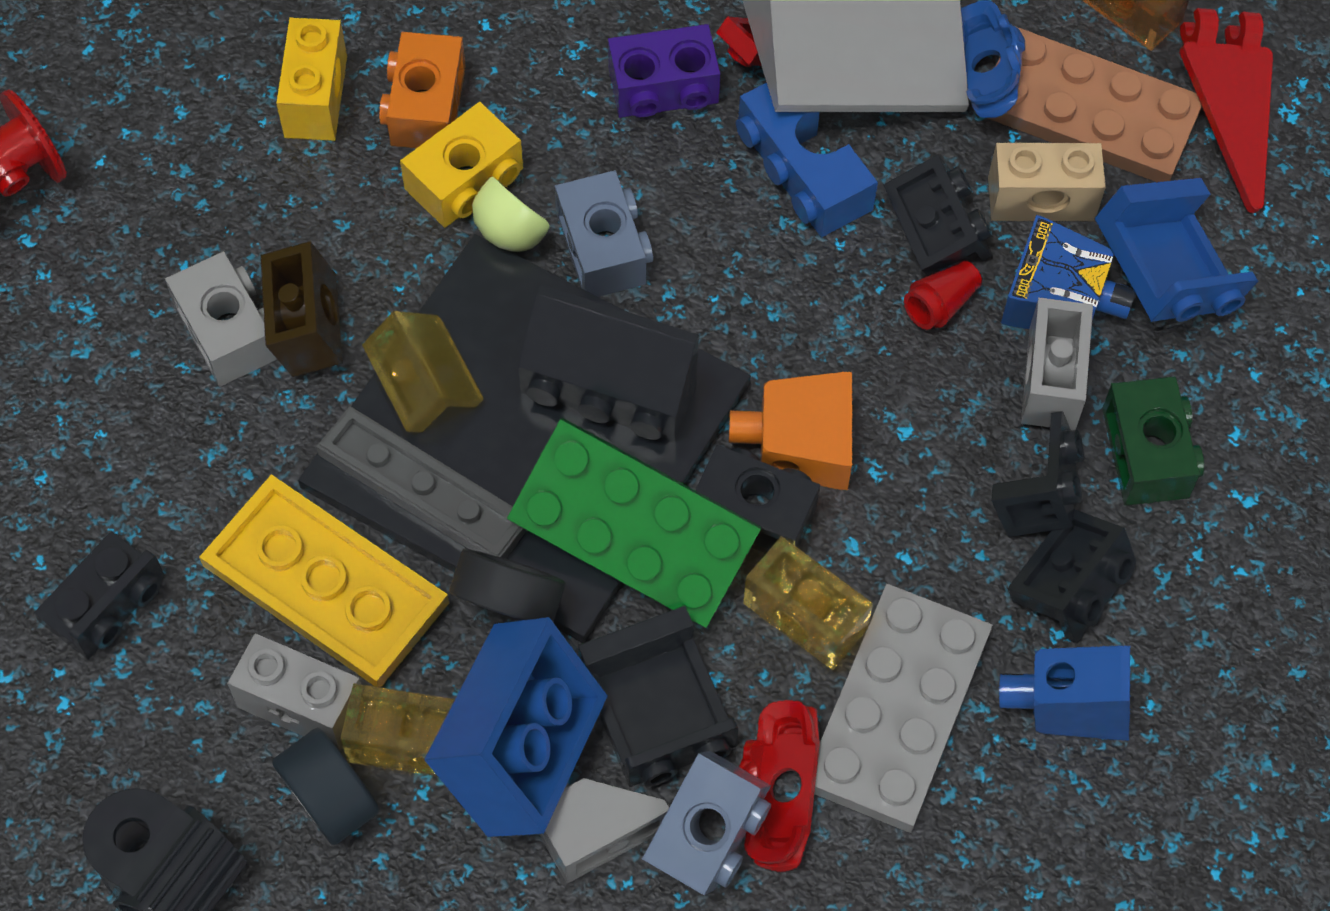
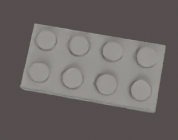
[814,583,993,833]

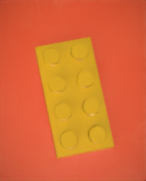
[199,474,449,689]

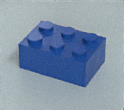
[424,617,608,837]

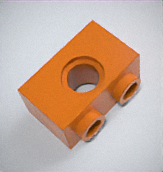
[379,32,466,148]

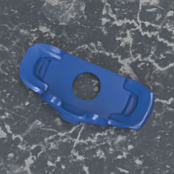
[961,0,1025,118]

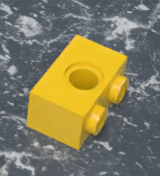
[276,17,347,141]
[400,102,523,228]

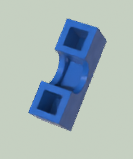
[736,83,878,238]

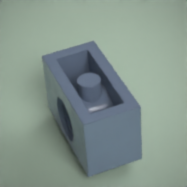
[555,170,653,297]
[642,751,772,895]

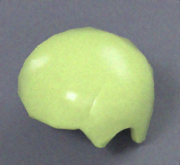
[472,176,550,252]

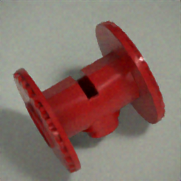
[0,89,67,197]

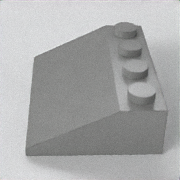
[742,0,969,112]

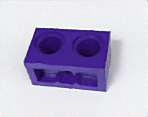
[608,24,720,118]

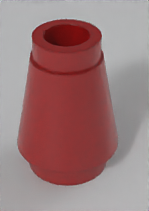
[904,261,982,330]

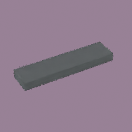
[316,406,528,559]

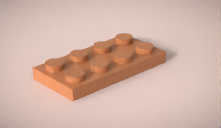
[987,26,1202,182]

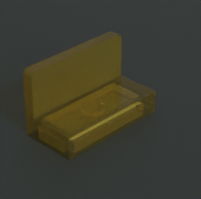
[362,311,483,432]

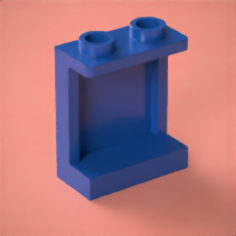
[1094,178,1258,322]

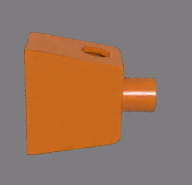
[729,372,852,490]

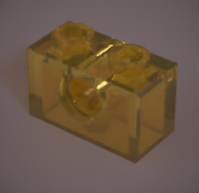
[743,536,873,670]

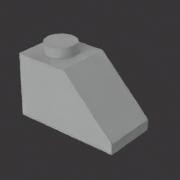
[539,778,669,884]

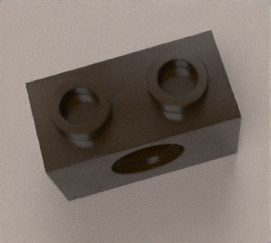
[260,241,343,377]

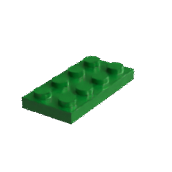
[507,418,761,628]

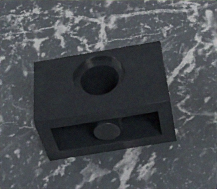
[695,445,820,564]

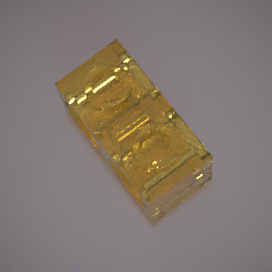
[340,683,455,776]

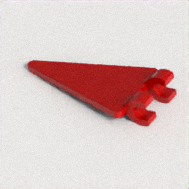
[1179,8,1273,213]

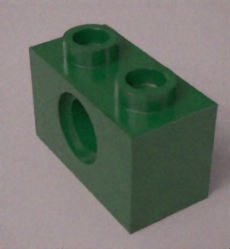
[1102,376,1204,506]

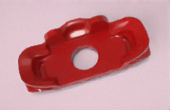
[739,700,820,872]

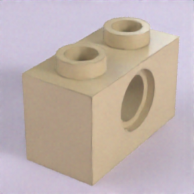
[988,143,1106,221]

